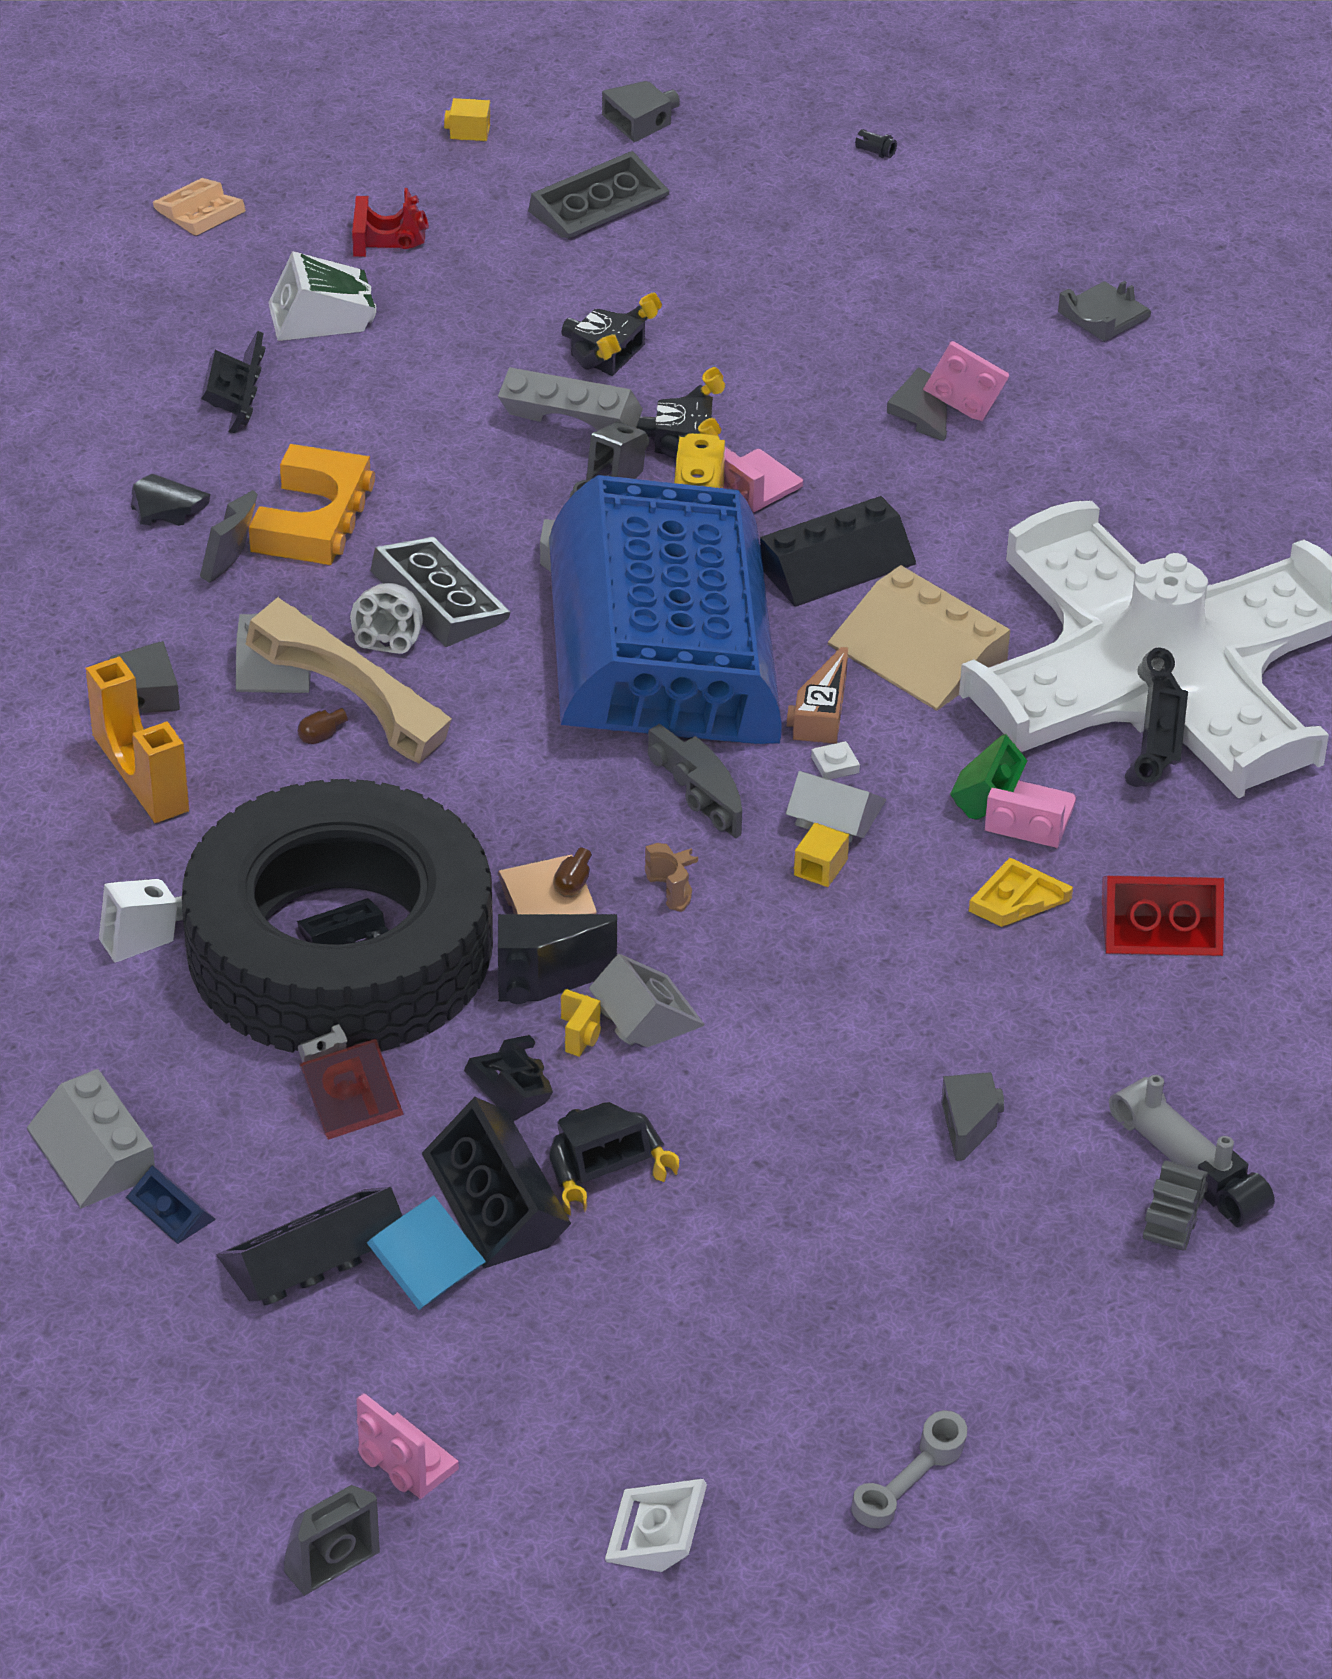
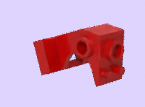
[352,188,429,257]

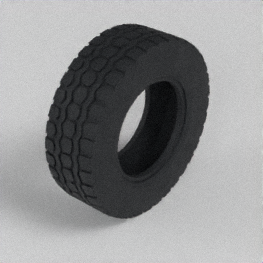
[182,779,493,1053]

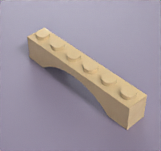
[245,597,452,764]

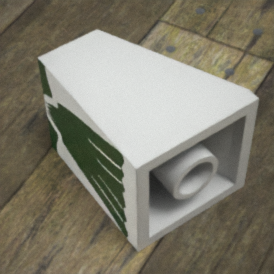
[269,251,376,341]

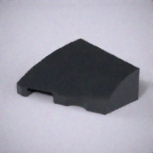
[464,1035,553,1121]

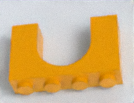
[249,444,375,565]
[85,656,189,823]

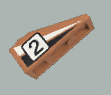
[787,647,848,744]

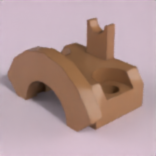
[645,843,698,912]

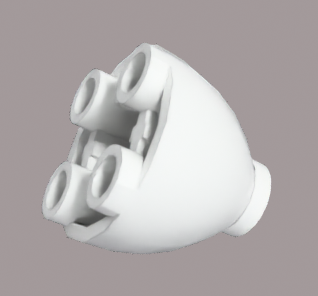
[350,583,423,654]

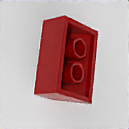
[1102,876,1224,956]

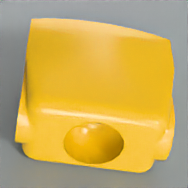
[674,433,725,488]

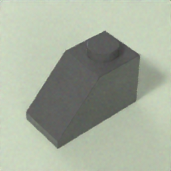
[941,1072,1004,1161]

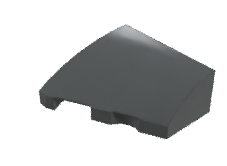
[887,367,947,441]

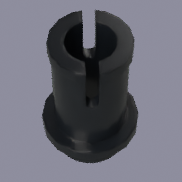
[855,129,897,159]

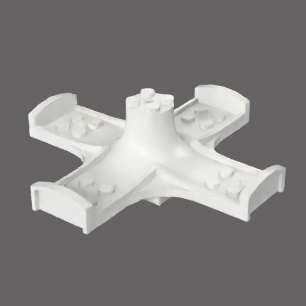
[959,501,1332,798]

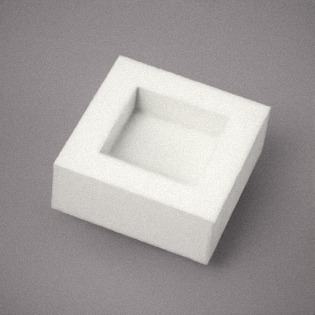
[811,741,860,780]

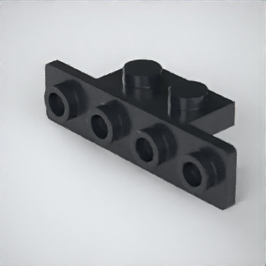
[201,331,266,433]

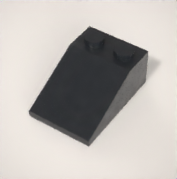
[498,914,617,1004]

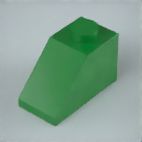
[950,734,1028,820]

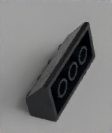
[760,496,916,607]
[422,1096,571,1268]
[216,1187,403,1305]

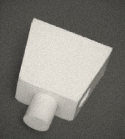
[99,879,183,963]

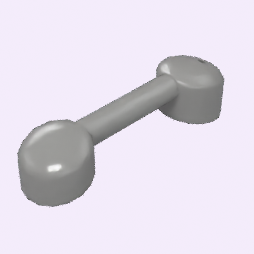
[851,1410,968,1529]

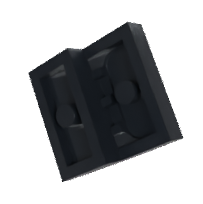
[297,898,389,945]

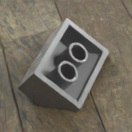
[27,1069,155,1209]

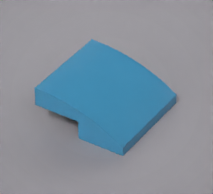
[367,1195,486,1310]

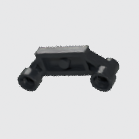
[1125,647,1188,787]

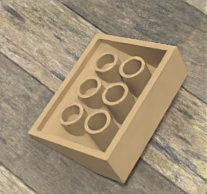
[828,565,1010,711]

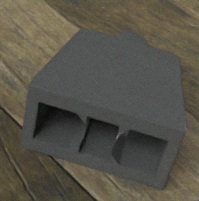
[602,81,680,142]
[586,422,649,480]
[108,641,180,713]

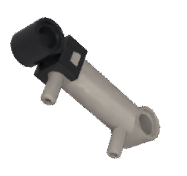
[1109,1075,1275,1228]

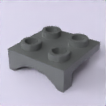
[1058,281,1151,342]

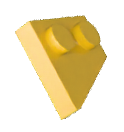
[969,858,1073,927]

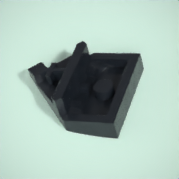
[131,474,211,526]

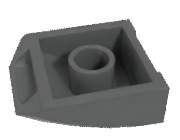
[284,1485,380,1596]

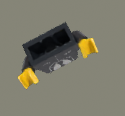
[561,292,663,376]
[636,367,725,459]
[549,1102,679,1215]

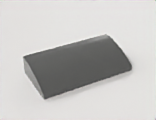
[528,151,670,239]
[370,537,510,647]

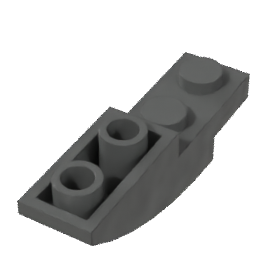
[648,724,742,838]

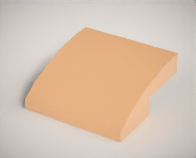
[153,178,246,236]
[498,854,597,914]

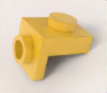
[561,989,601,1057]

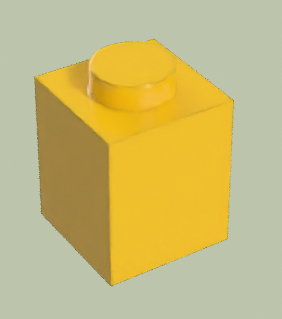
[444,98,491,141]
[794,823,849,887]

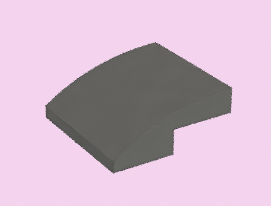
[200,490,258,583]

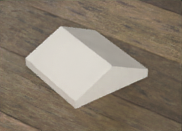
[605,1479,707,1572]

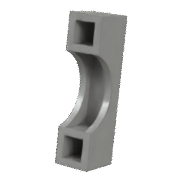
[498,367,643,430]

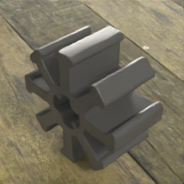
[1143,1160,1208,1251]

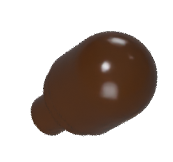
[297,708,348,744]
[553,847,592,897]

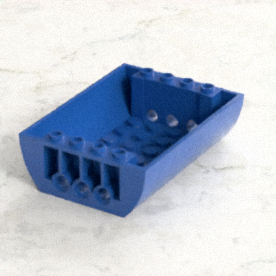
[549,475,782,744]

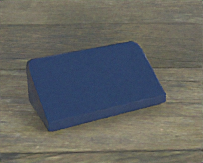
[126,1165,216,1244]

